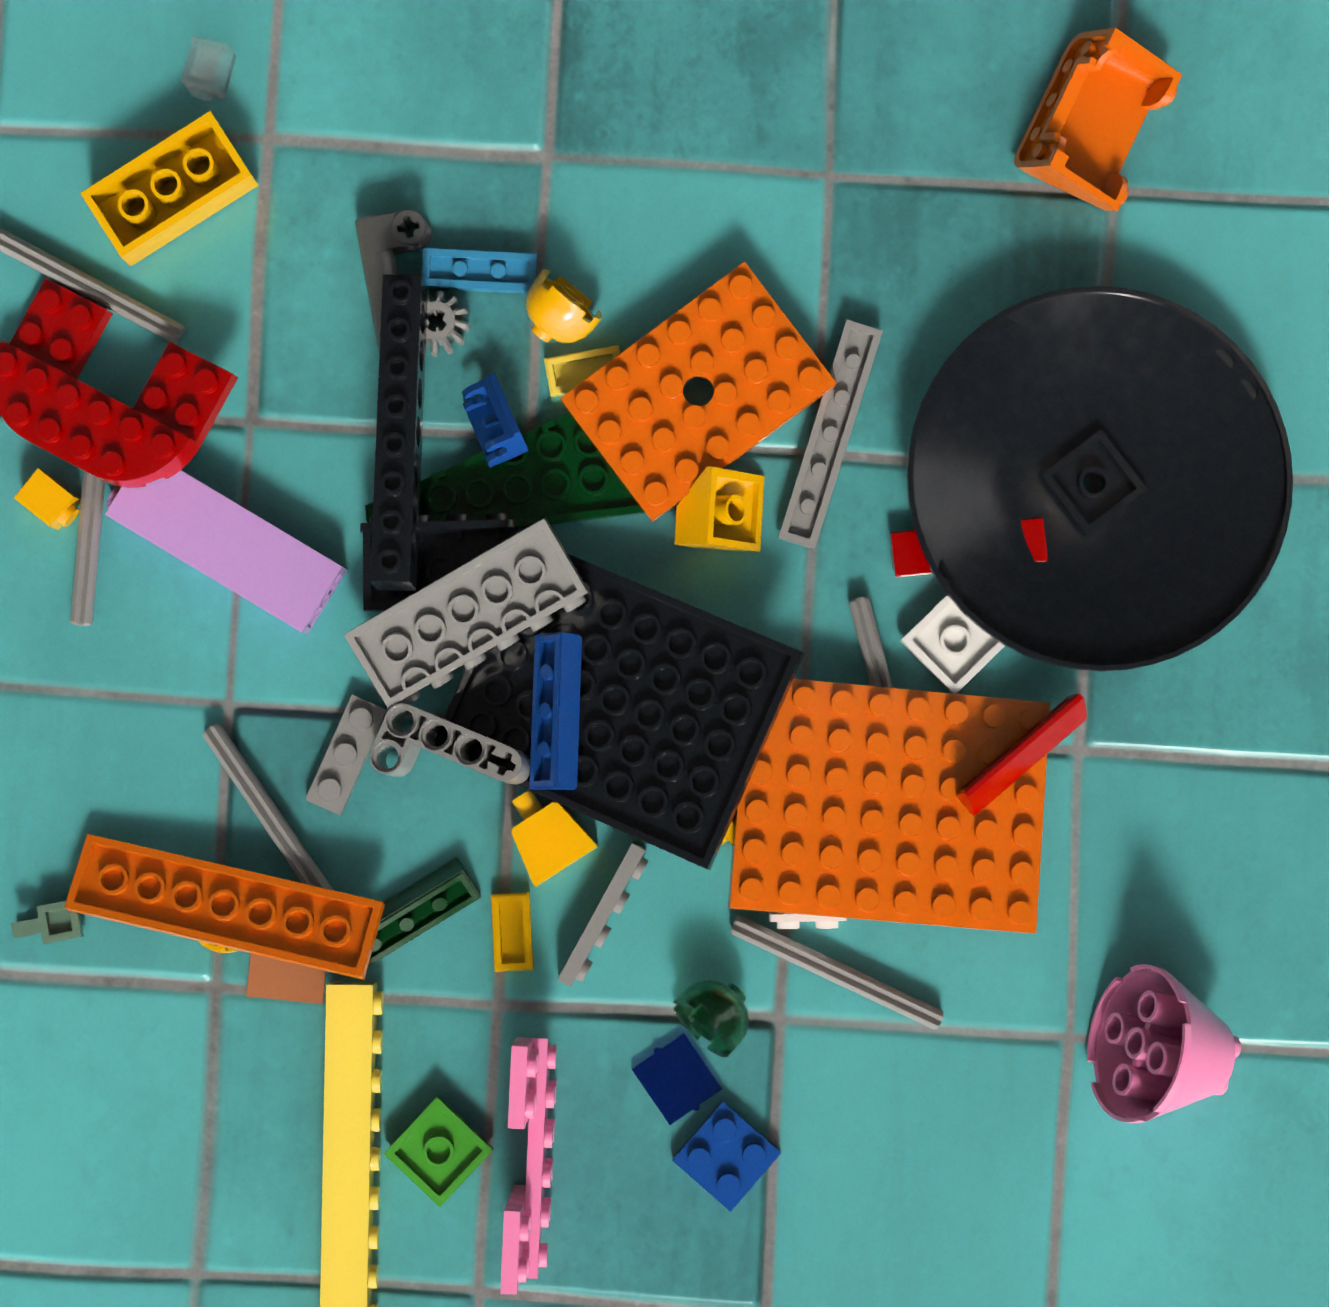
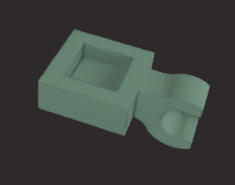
[11,901,84,944]

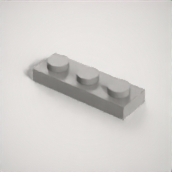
[305,695,388,815]

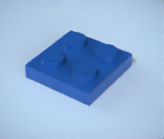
[672,1100,781,1212]

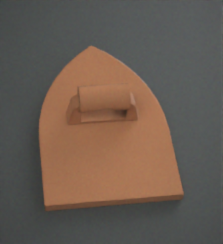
[246,954,327,1004]

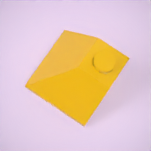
[674,466,765,552]

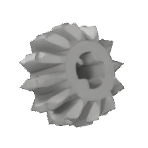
[426,291,470,357]

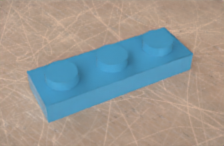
[421,248,538,294]

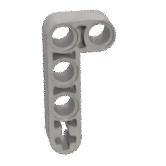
[370,703,530,785]

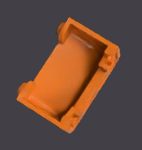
[1014,28,1182,211]

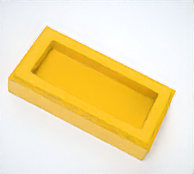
[491,892,534,972]

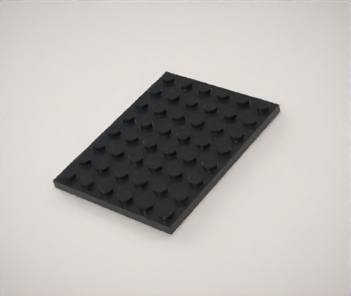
[435,554,804,870]

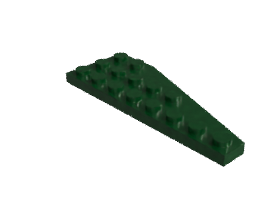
[365,412,674,528]

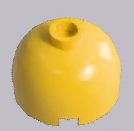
[525,269,603,343]

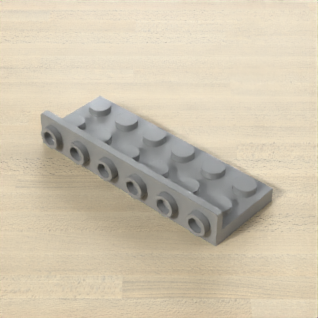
[344,517,590,708]

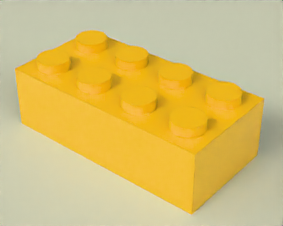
[80,111,259,266]

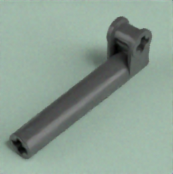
[355,210,432,354]

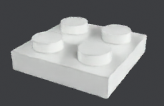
[900,595,1005,694]

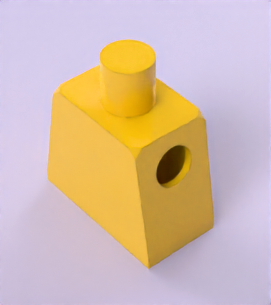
[510,790,598,887]

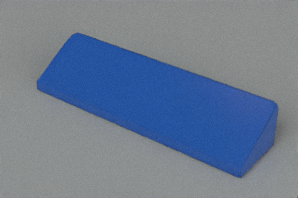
[529,632,582,790]

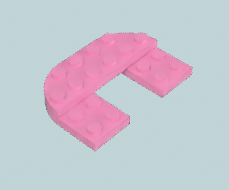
[500,1037,557,1295]

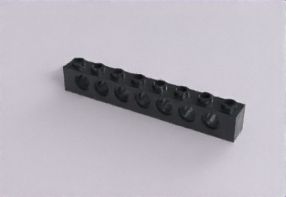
[370,274,428,591]

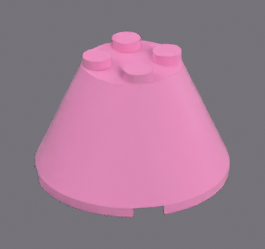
[1087,964,1241,1124]

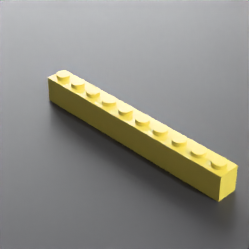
[320,981,384,1307]

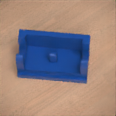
[462,373,528,468]

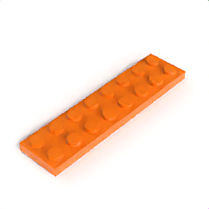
[64,834,385,980]

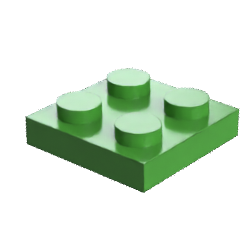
[384,1095,494,1207]

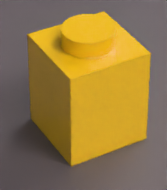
[14,468,81,530]

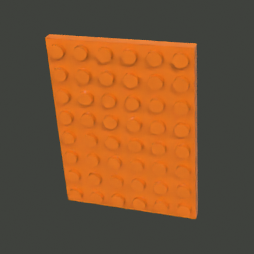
[728,679,1050,934]

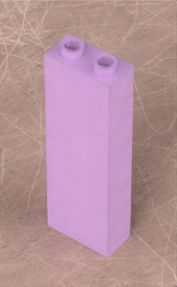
[105,470,347,635]

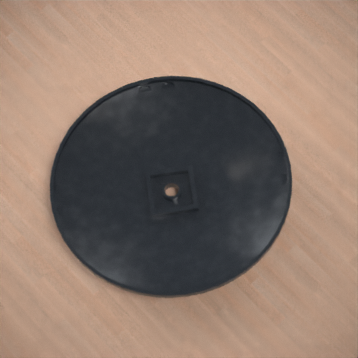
[906,286,1293,672]

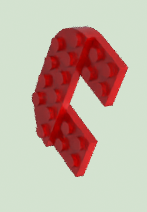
[0,278,238,488]

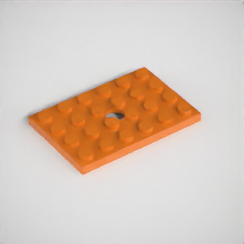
[560,261,837,522]

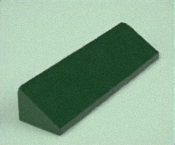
[350,858,481,978]

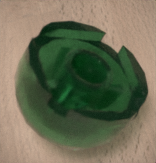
[673,980,750,1057]

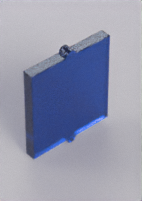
[632,1033,722,1125]

